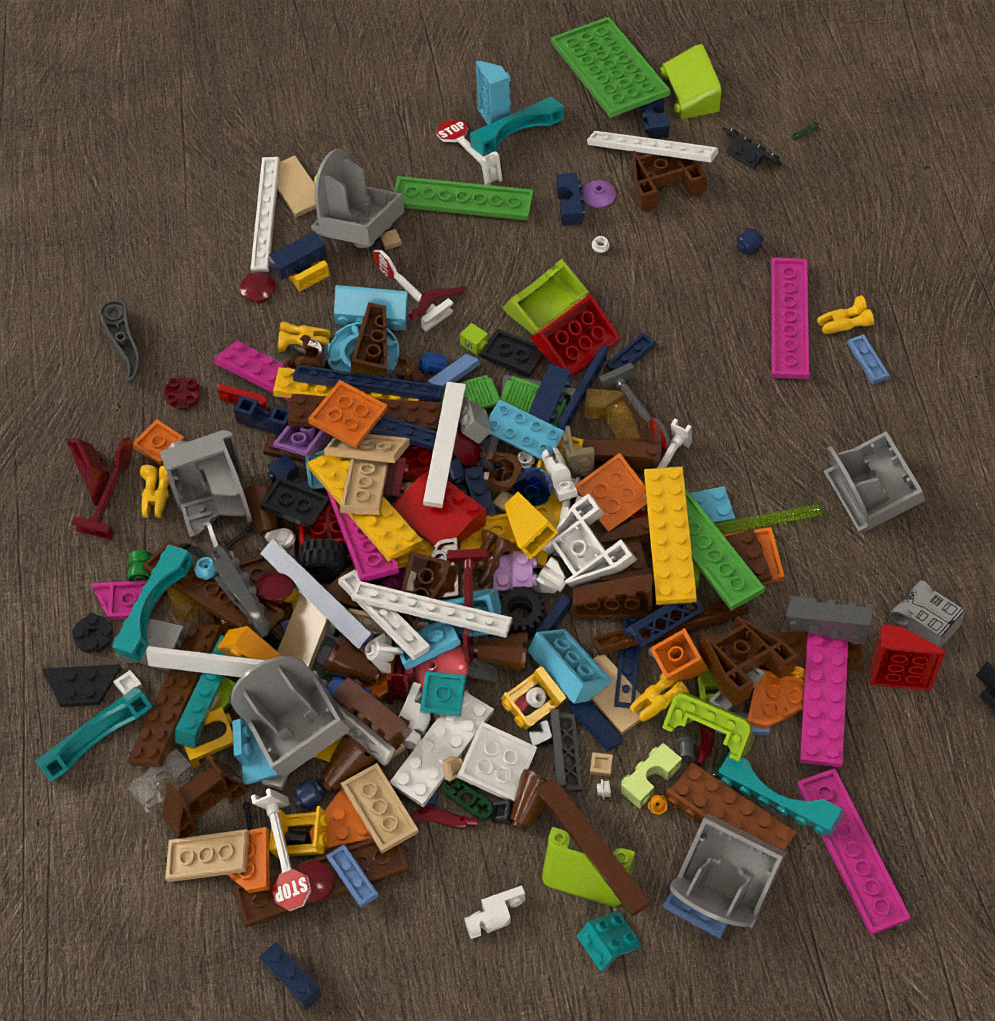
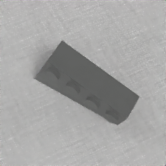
[784,596,874,645]

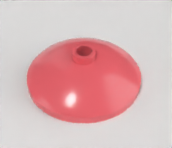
[414,645,468,693]

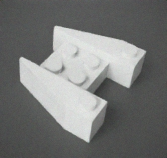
[542,493,637,588]

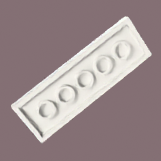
[389,692,494,807]

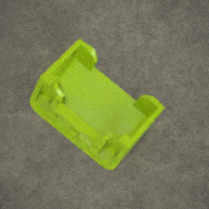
[659,44,721,120]
[502,259,589,335]
[662,692,754,762]
[542,827,635,907]

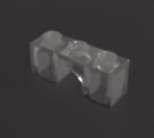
[128,748,195,813]

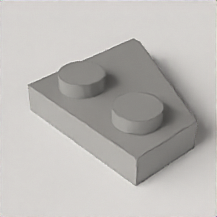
[180,496,220,540]

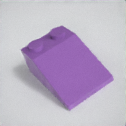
[273,425,333,457]

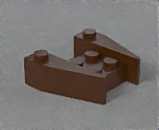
[632,140,707,211]
[598,517,655,596]
[700,616,799,707]
[162,754,247,839]

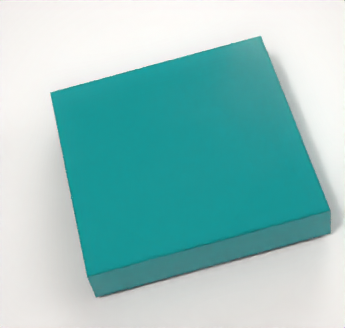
[420,671,467,717]

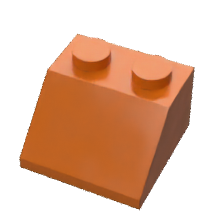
[650,628,709,681]

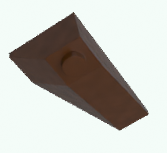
[582,438,662,472]
[396,551,451,629]

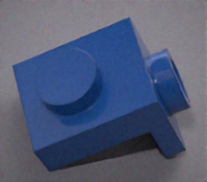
[418,351,448,375]

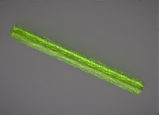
[714,504,821,533]

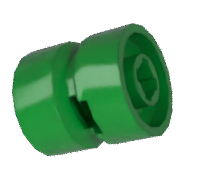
[127,550,153,581]

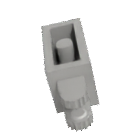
[459,397,491,444]

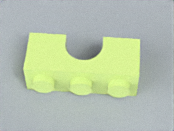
[621,743,682,809]

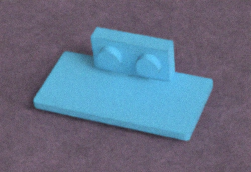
[488,400,565,461]
[233,716,280,785]

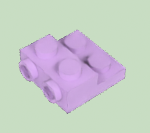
[493,551,537,594]

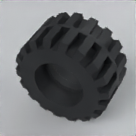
[298,538,348,583]
[499,586,545,640]

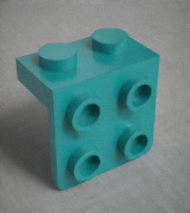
[577,911,641,972]

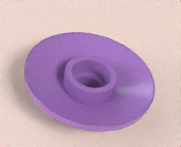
[582,180,616,208]

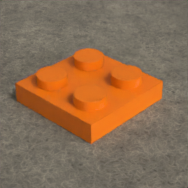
[133,419,185,466]

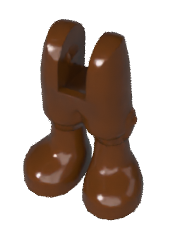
[473,529,516,589]

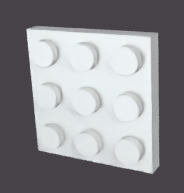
[457,721,537,802]

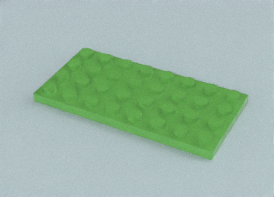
[551,17,670,118]

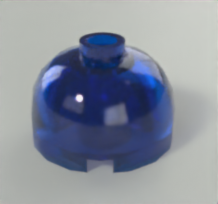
[513,467,552,506]

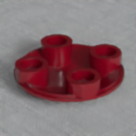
[240,272,275,304]
[164,377,201,409]
[453,429,481,467]
[254,572,294,604]
[295,861,334,902]

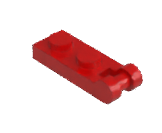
[217,384,268,411]

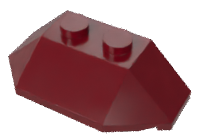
[65,438,110,506]

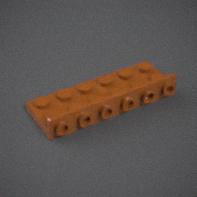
[665,762,797,851]

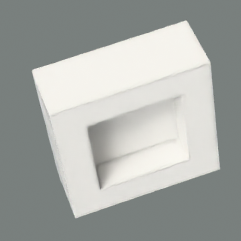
[113,670,143,695]

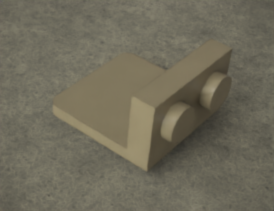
[562,426,594,477]

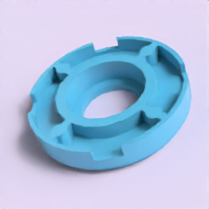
[327,322,400,378]

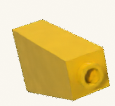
[504,492,559,560]

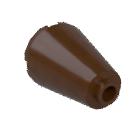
[243,483,279,538]
[474,632,528,672]
[322,635,381,684]
[321,734,376,792]
[510,769,549,831]

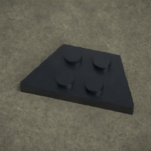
[43,664,121,707]

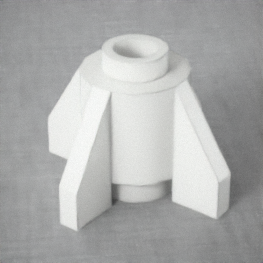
[265,528,296,558]
[533,557,566,593]
[365,633,404,674]

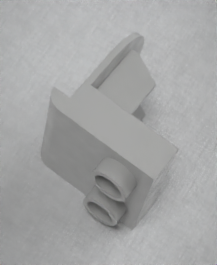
[311,149,404,248]
[160,430,252,523]
[824,431,926,533]
[231,656,351,778]
[670,814,787,928]

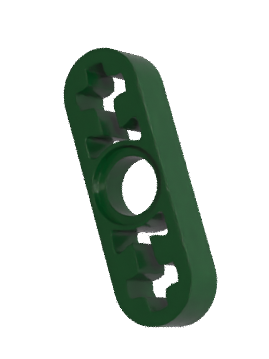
[442,778,493,822]

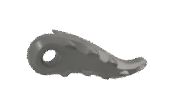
[99,300,140,383]
[213,545,270,638]

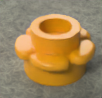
[788,666,805,679]
[647,795,668,815]

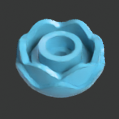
[194,557,217,580]

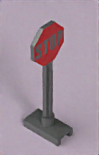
[599,362,670,450]

